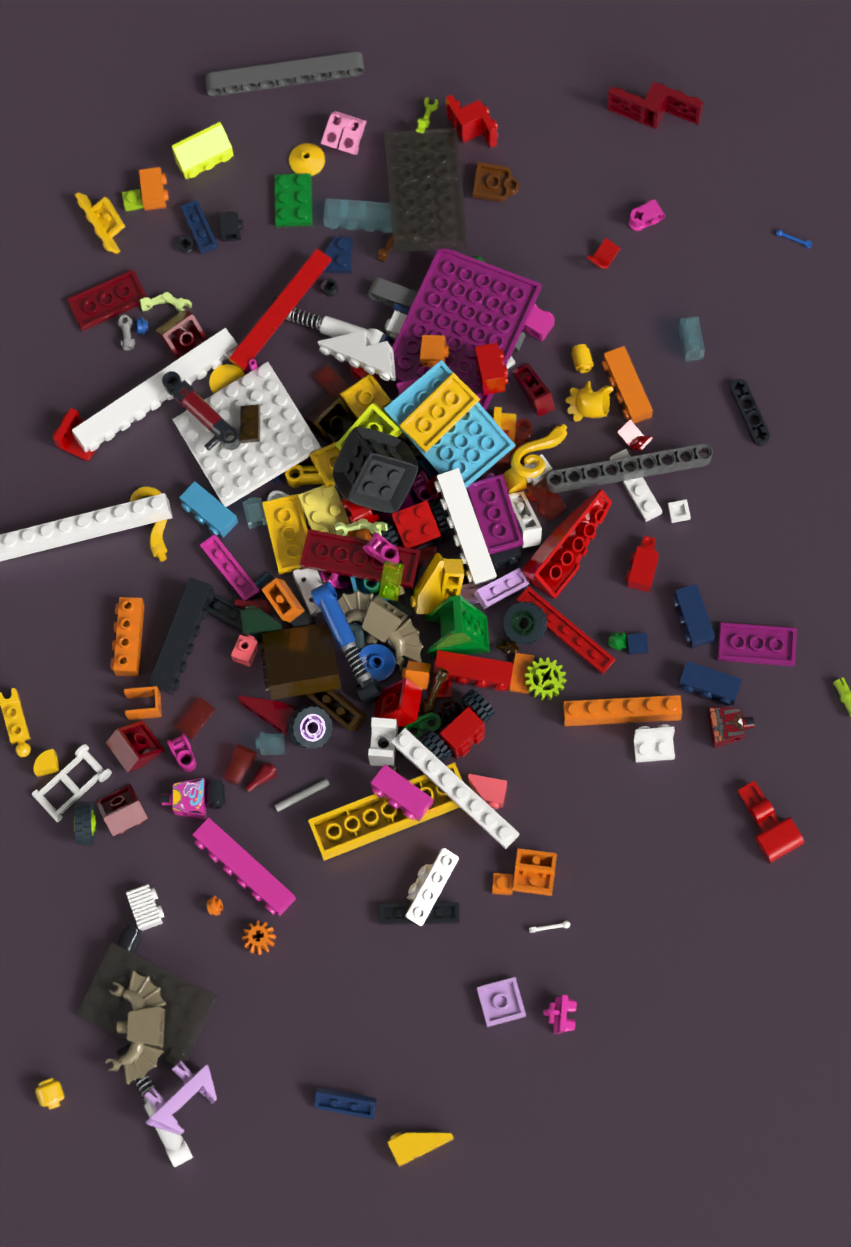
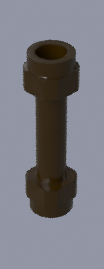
[421,668,449,713]

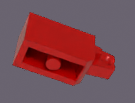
[625,536,659,593]

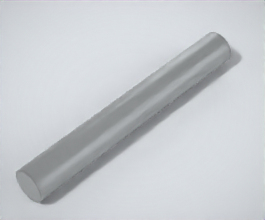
[274,778,330,812]

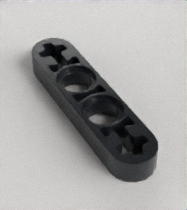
[730,379,770,446]

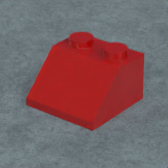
[374,678,422,727]

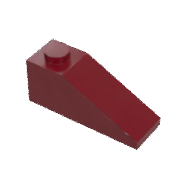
[512,363,555,417]
[238,695,297,736]

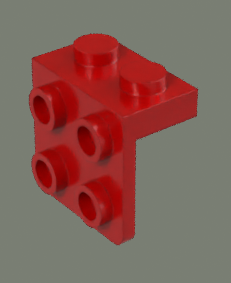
[53,408,96,461]

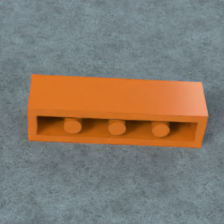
[601,346,653,424]

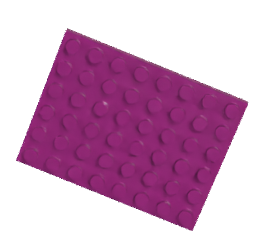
[392,246,542,410]

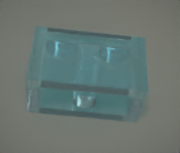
[679,316,705,362]

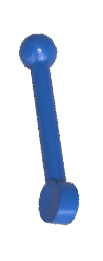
[776,229,812,249]

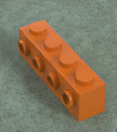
[111,597,145,677]

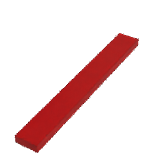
[229,249,332,371]

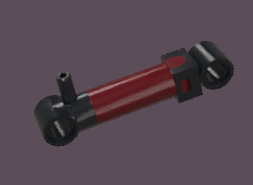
[162,371,241,451]

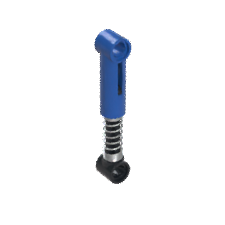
[311,581,383,703]

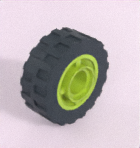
[74,801,96,845]

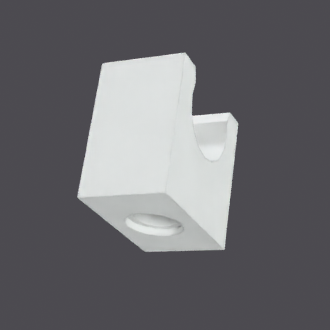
[368,717,398,766]

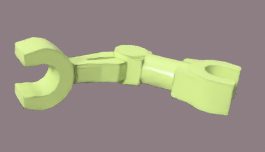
[140,292,192,313]
[334,518,388,536]

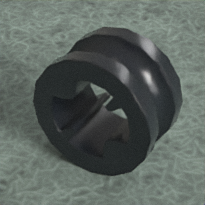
[177,236,195,254]
[321,278,338,297]

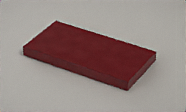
[67,269,147,331]

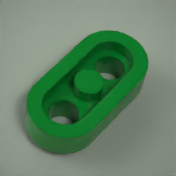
[404,713,441,739]

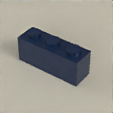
[672,584,715,648]
[679,661,742,706]

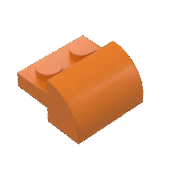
[512,848,557,896]

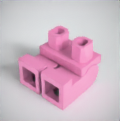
[321,111,366,155]

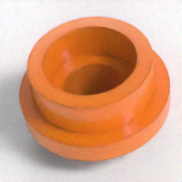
[207,896,223,916]

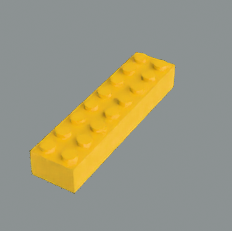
[308,763,462,861]

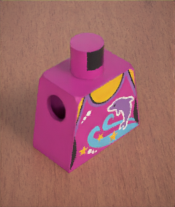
[161,778,206,819]

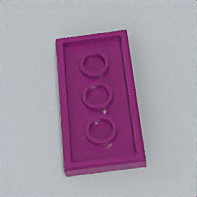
[466,474,524,555]
[717,622,797,667]

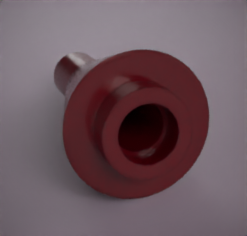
[234,599,270,618]
[245,762,278,792]

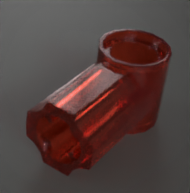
[223,744,257,786]

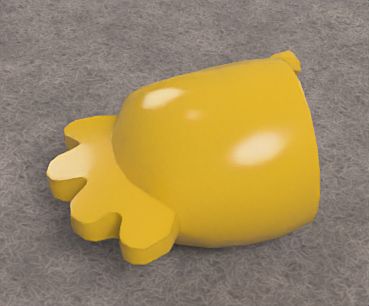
[566,380,613,422]

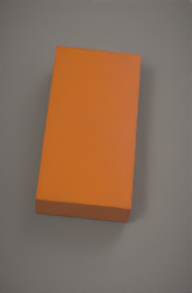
[510,653,535,694]

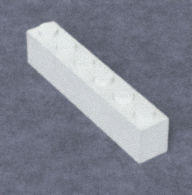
[434,468,497,586]

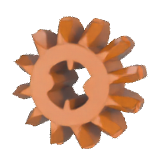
[242,920,276,955]

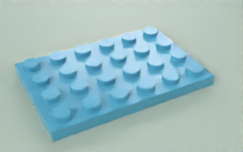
[384,360,516,488]

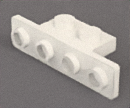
[405,848,459,926]

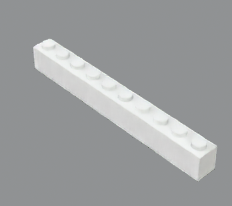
[72,328,238,452]
[0,493,173,561]

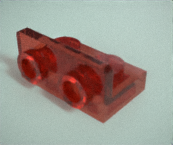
[526,478,567,521]

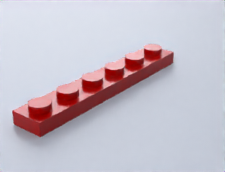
[516,586,616,675]

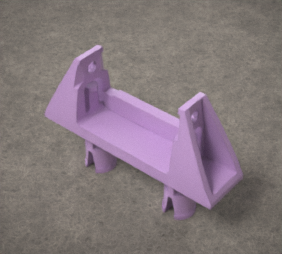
[144,1061,217,1135]

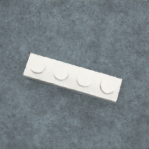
[609,449,662,522]

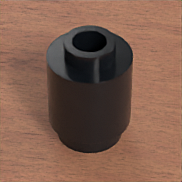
[205,779,226,809]
[116,925,142,956]

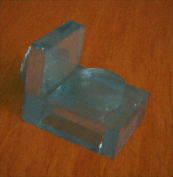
[349,623,365,653]
[256,732,285,755]

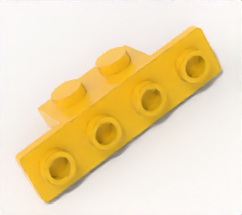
[75,192,125,254]

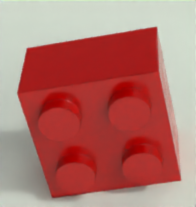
[475,342,508,396]

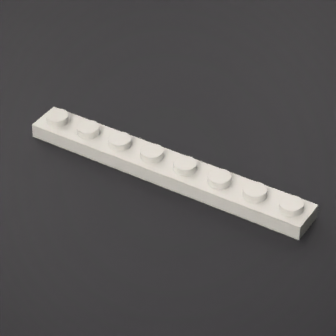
[391,729,519,849]

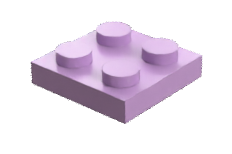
[477,977,526,1027]

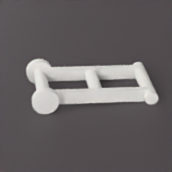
[32,744,112,822]

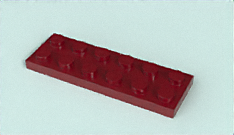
[300,529,421,589]

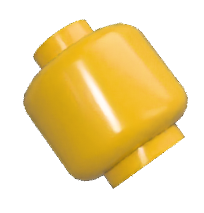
[35,1078,64,1110]

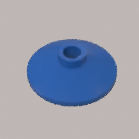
[359,644,395,681]

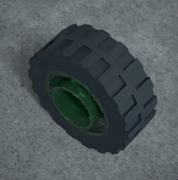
[503,602,548,644]

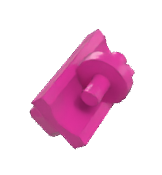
[543,995,577,1034]

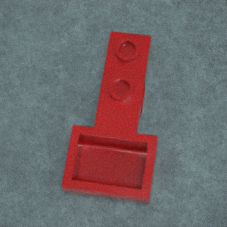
[737,780,804,864]

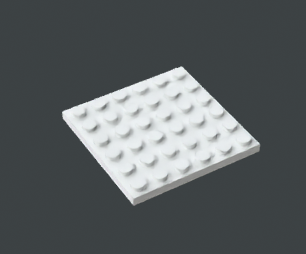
[173,362,321,507]

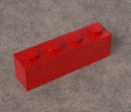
[433,650,514,692]

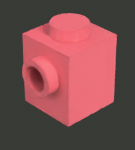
[231,635,259,667]

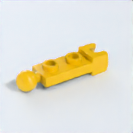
[0,688,31,757]

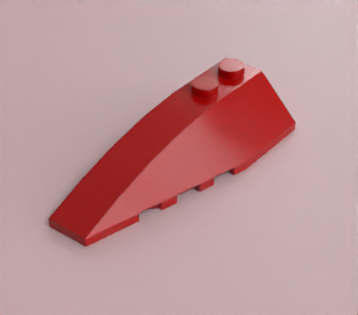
[521,489,612,599]

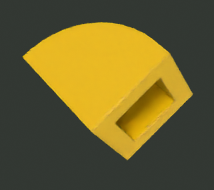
[503,468,526,494]
[34,749,60,777]

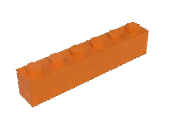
[563,695,682,726]

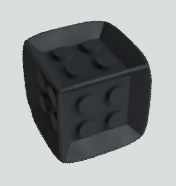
[333,427,418,513]

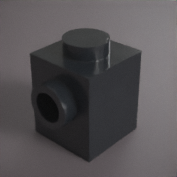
[220,211,244,242]

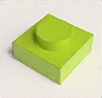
[122,189,144,211]

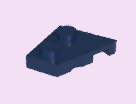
[323,237,353,273]

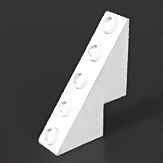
[318,330,396,381]

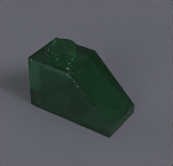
[240,606,283,635]

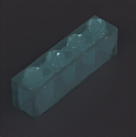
[323,199,399,233]

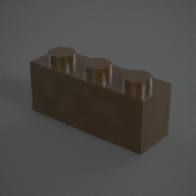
[306,689,367,731]

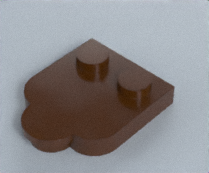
[472,162,520,202]

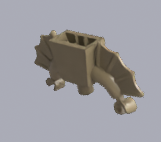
[338,590,424,671]
[105,970,166,1085]

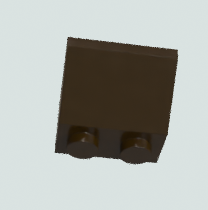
[303,393,357,445]

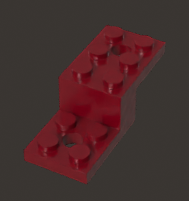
[607,82,703,130]

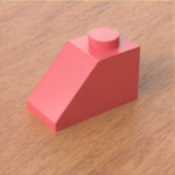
[468,774,507,809]

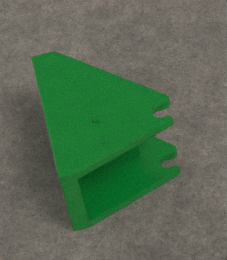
[425,595,490,657]

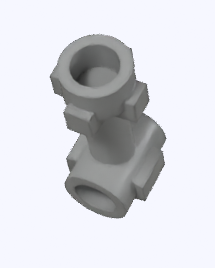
[118,315,135,350]

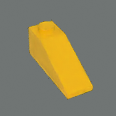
[410,553,444,614]
[440,558,464,604]
[388,1132,454,1166]

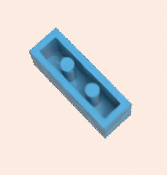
[179,481,238,538]

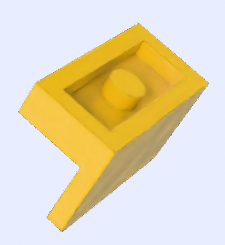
[493,407,517,450]

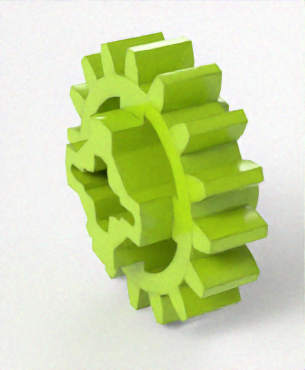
[524,657,566,700]

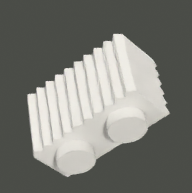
[126,884,165,931]

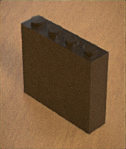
[259,622,341,700]

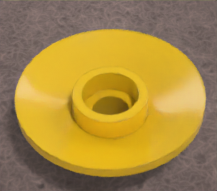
[289,143,325,176]

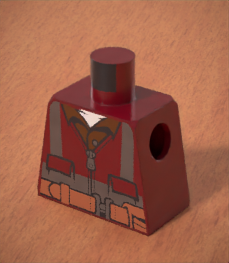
[707,707,755,748]

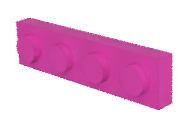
[200,534,261,601]

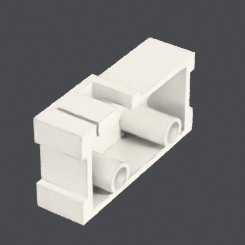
[293,568,323,617]

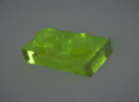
[379,561,404,601]

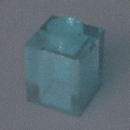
[242,497,267,529]

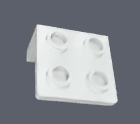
[633,724,675,763]

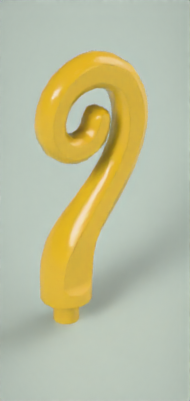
[511,424,567,478]
[130,486,167,562]

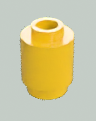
[571,344,594,373]

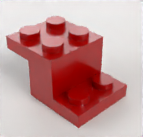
[445,95,498,149]

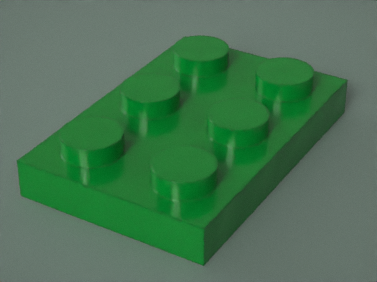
[275,173,312,227]

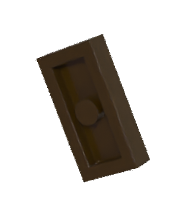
[240,404,260,443]

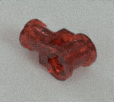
[510,418,532,459]

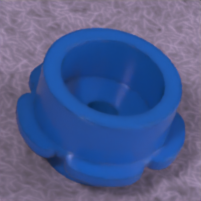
[135,317,148,335]

